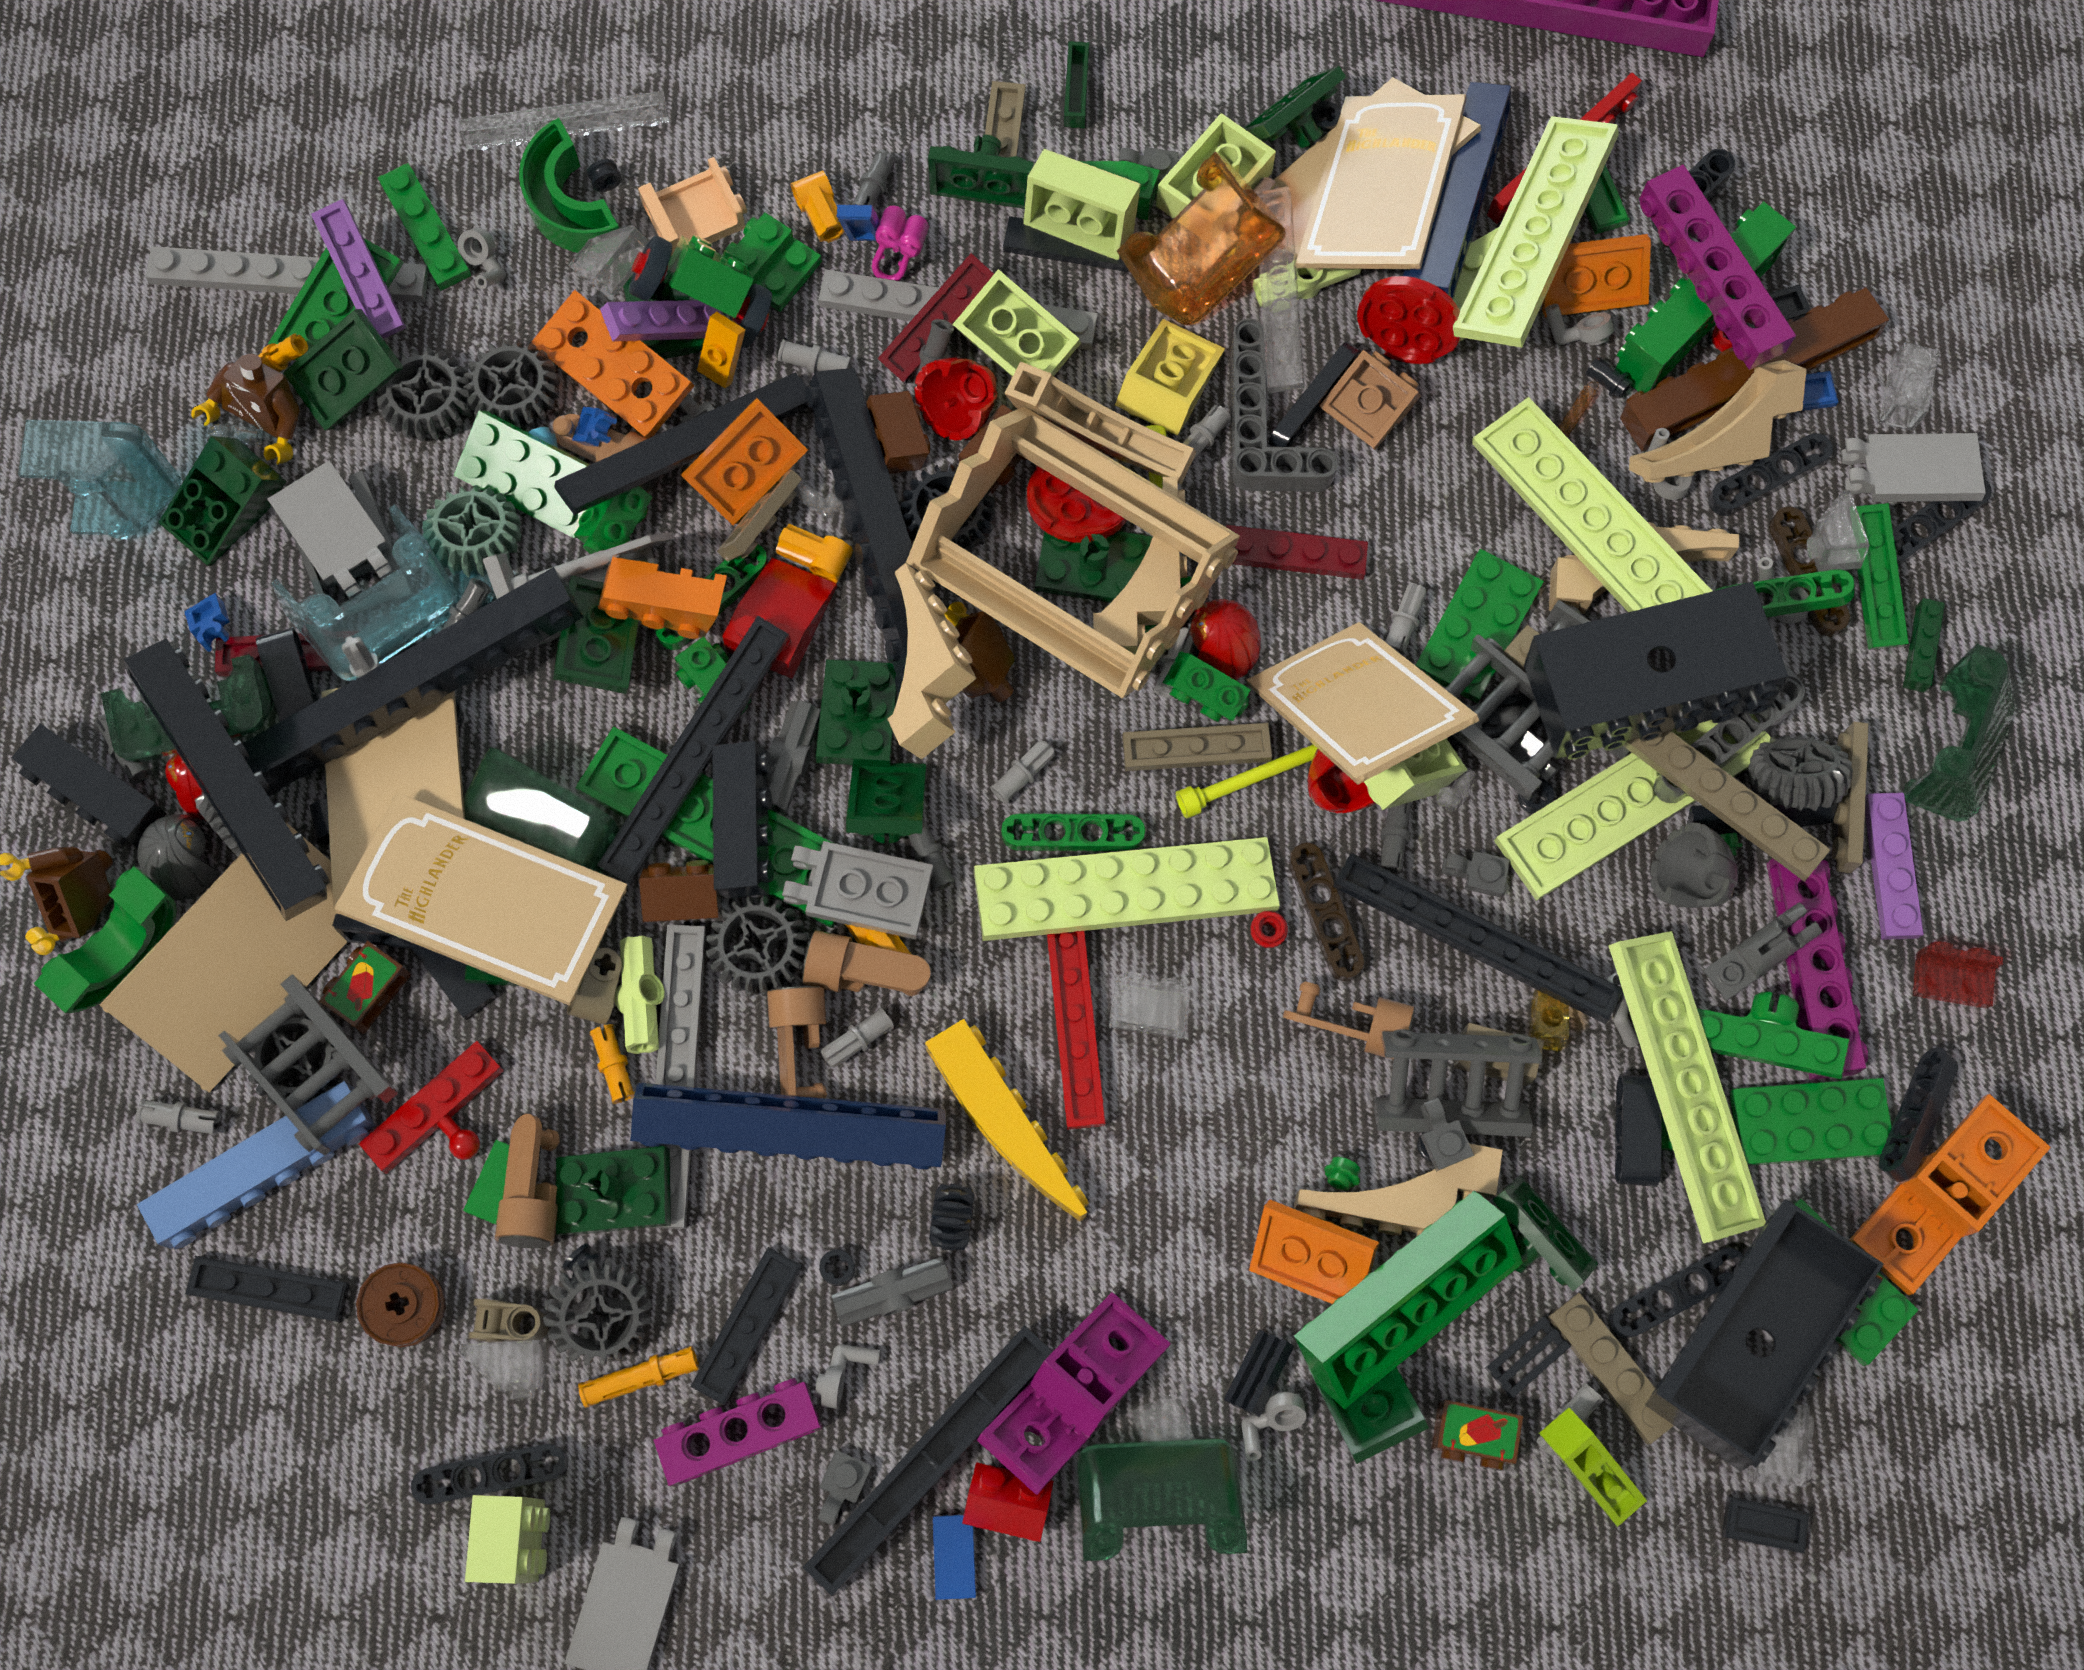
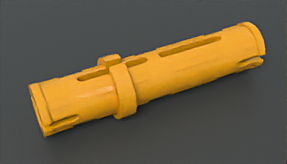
[578,1346,699,1408]

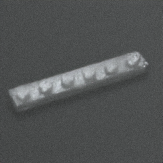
[459,91,670,150]
[1254,187,1305,393]

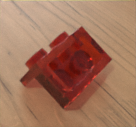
[1913,941,2003,1009]

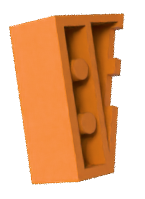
[598,557,727,639]

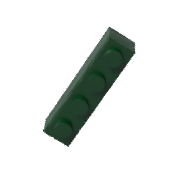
[1064,41,1090,128]
[1902,598,1945,693]

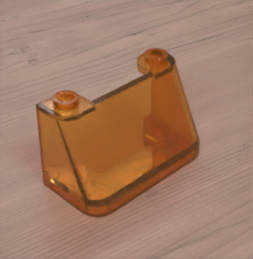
[1117,151,1286,326]

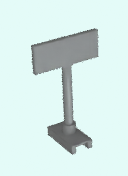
[482,532,675,599]

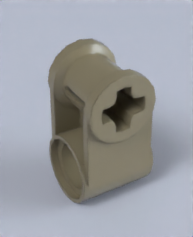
[567,948,622,1025]
[468,1299,549,1344]

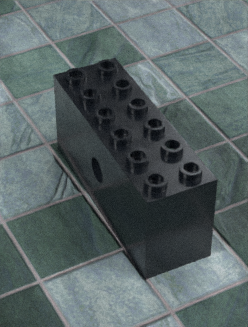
[1524,581,1789,760]
[1645,1199,1884,1472]

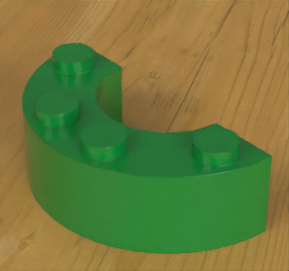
[519,118,625,254]
[34,866,177,1013]

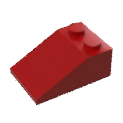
[722,557,837,679]

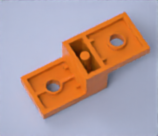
[532,290,695,439]
[1849,1094,2051,1295]

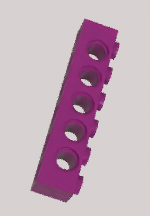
[1639,164,1796,370]
[1766,858,1868,1080]

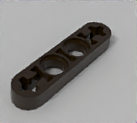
[1769,506,1850,637]
[1289,843,1364,982]

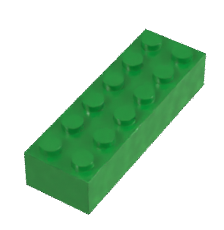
[1615,201,1796,393]
[1294,1190,1523,1410]

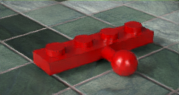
[359,1041,504,1174]

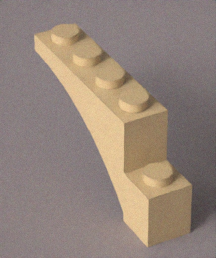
[1629,360,1806,483]
[1005,361,1196,484]
[1093,477,1187,655]
[1549,522,1739,614]
[888,563,976,759]
[1294,1143,1503,1237]

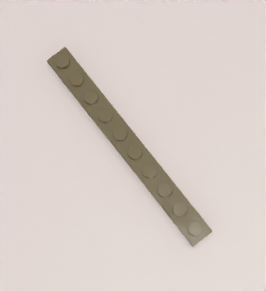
[1503,625,1831,882]

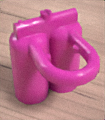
[872,206,929,281]

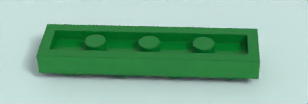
[377,163,471,291]
[1849,503,1909,650]

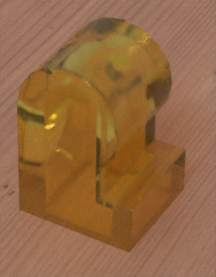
[1528,989,1569,1051]

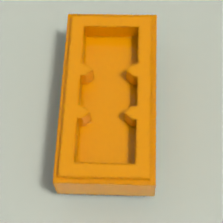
[697,312,746,388]

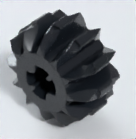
[929,1183,975,1251]

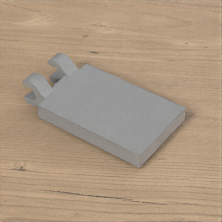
[1841,433,1986,502]
[268,460,394,599]
[782,841,933,939]
[564,1517,681,1670]

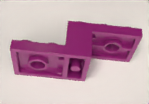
[977,1292,1171,1495]

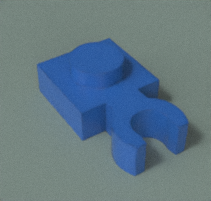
[572,407,617,447]
[184,593,230,652]

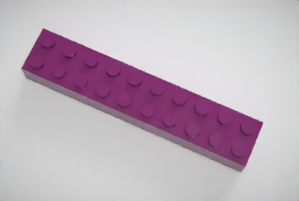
[1376,0,1719,57]

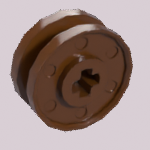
[356,1262,446,1348]

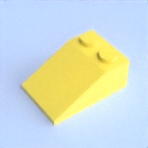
[1115,319,1225,436]

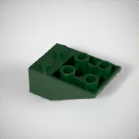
[158,436,287,566]

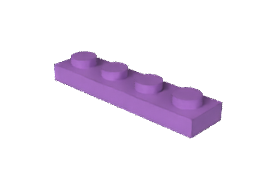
[311,199,406,339]
[600,300,723,341]
[1865,793,1924,940]

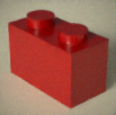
[962,1462,1054,1542]

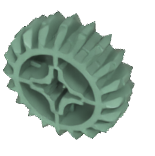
[422,484,522,578]

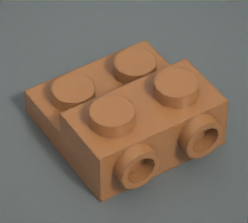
[1319,350,1421,450]

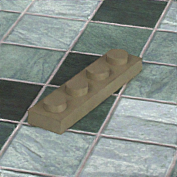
[1832,721,1869,873]
[1122,723,1272,771]
[1546,1293,1674,1445]

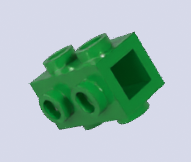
[574,486,653,554]
[674,636,752,716]
[1162,651,1251,723]

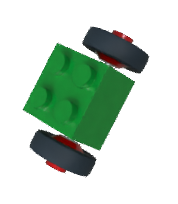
[629,235,772,348]

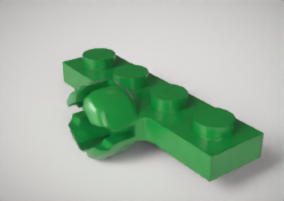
[1697,992,1850,1079]

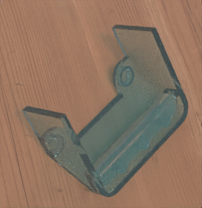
[18,420,182,539]
[271,504,460,680]

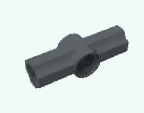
[767,700,821,813]
[831,1257,953,1328]

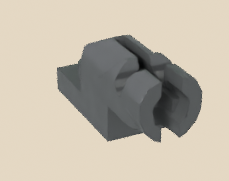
[1703,902,1823,1001]

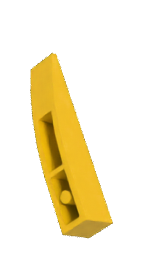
[925,1019,1089,1221]

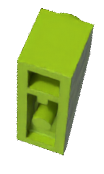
[1539,1408,1647,1527]

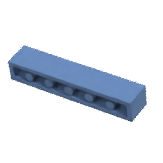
[137,1081,376,1249]

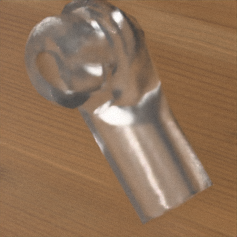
[207,424,263,446]

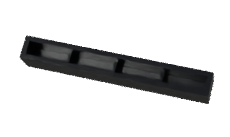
[124,638,330,921]
[802,1325,1053,1596]

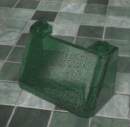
[1903,643,2015,822]
[100,654,275,763]
[463,747,620,873]
[1077,1438,1248,1561]

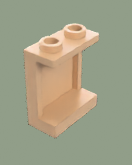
[638,157,747,256]

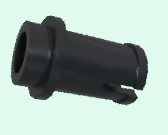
[1585,356,1633,399]

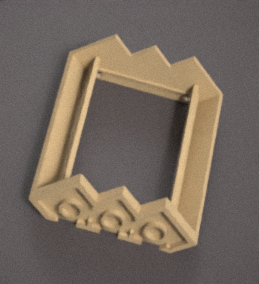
[906,407,1240,698]

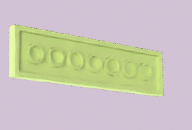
[1453,116,1619,348]
[1472,397,1712,612]
[1494,714,1771,901]
[974,837,1280,941]
[1609,931,1766,1243]

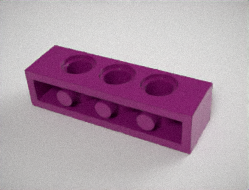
[653,1378,823,1487]

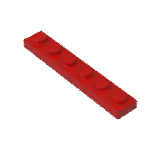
[1487,72,1642,224]
[1047,931,1105,1130]

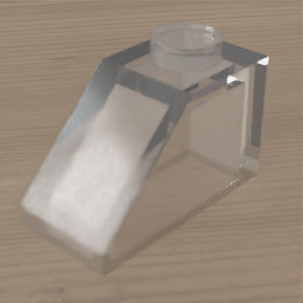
[568,225,649,300]
[1807,490,1870,572]
[459,1340,546,1400]

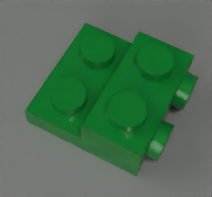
[724,212,822,312]

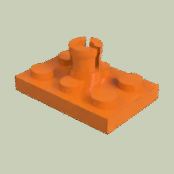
[1542,234,1651,317]
[681,398,808,526]
[1249,1199,1379,1304]

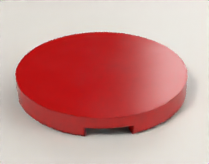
[1357,276,1460,364]
[1026,466,1127,543]

